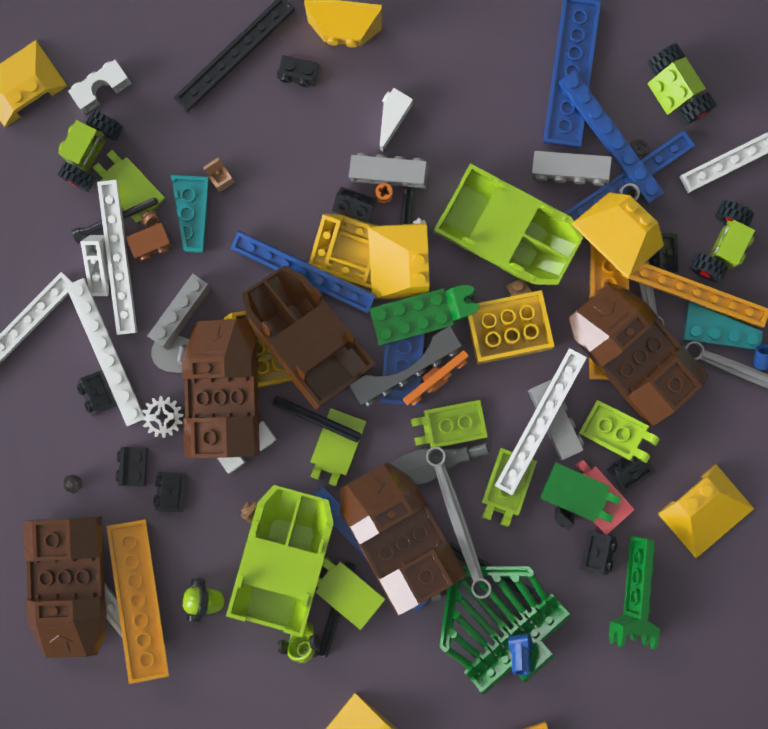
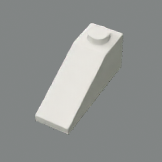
[380,88,413,152]
[81,235,110,296]

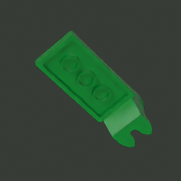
[369,285,479,346]
[609,536,660,649]

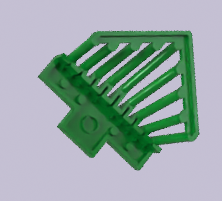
[439,566,572,695]

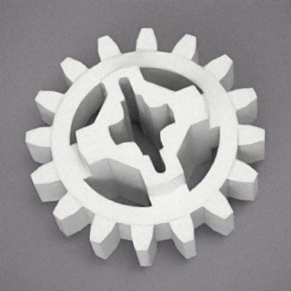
[141,396,184,438]

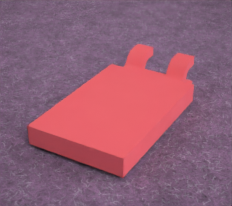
[575,460,635,535]

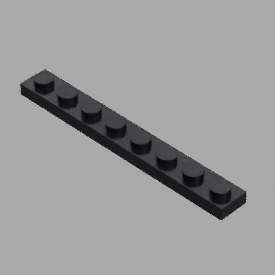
[173,0,295,113]

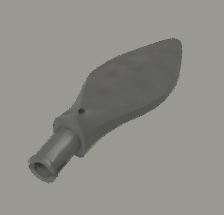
[391,442,490,485]

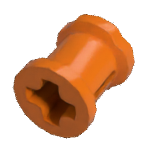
[376,183,393,204]

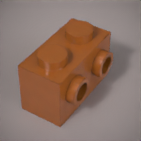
[126,223,173,262]

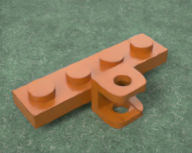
[403,350,469,406]

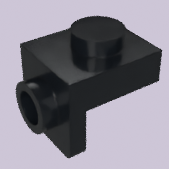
[555,506,577,530]

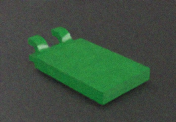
[540,462,621,523]

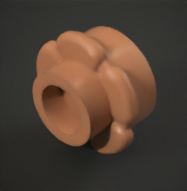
[141,211,159,228]

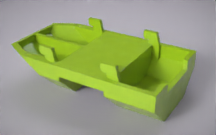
[433,163,584,285]
[226,485,334,637]

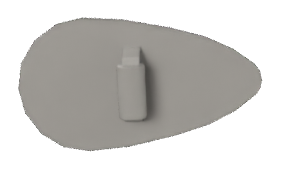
[151,336,189,373]

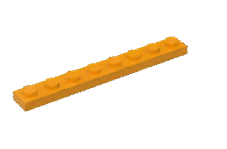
[622,263,768,328]

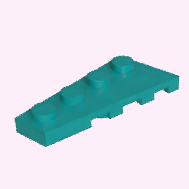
[171,175,209,253]
[683,302,763,350]

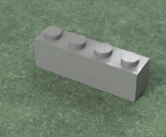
[532,151,612,186]
[349,153,429,189]
[147,273,212,350]
[527,380,584,460]

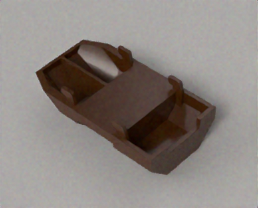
[242,265,376,410]
[569,282,708,426]
[182,319,260,458]
[340,462,467,615]
[23,516,107,658]

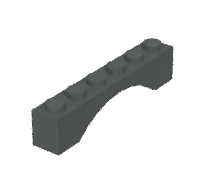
[349,326,462,407]

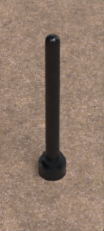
[71,198,158,244]

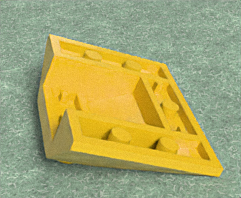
[304,0,382,47]
[0,40,67,128]
[572,192,664,278]
[309,214,377,288]
[368,223,429,300]
[657,464,754,558]

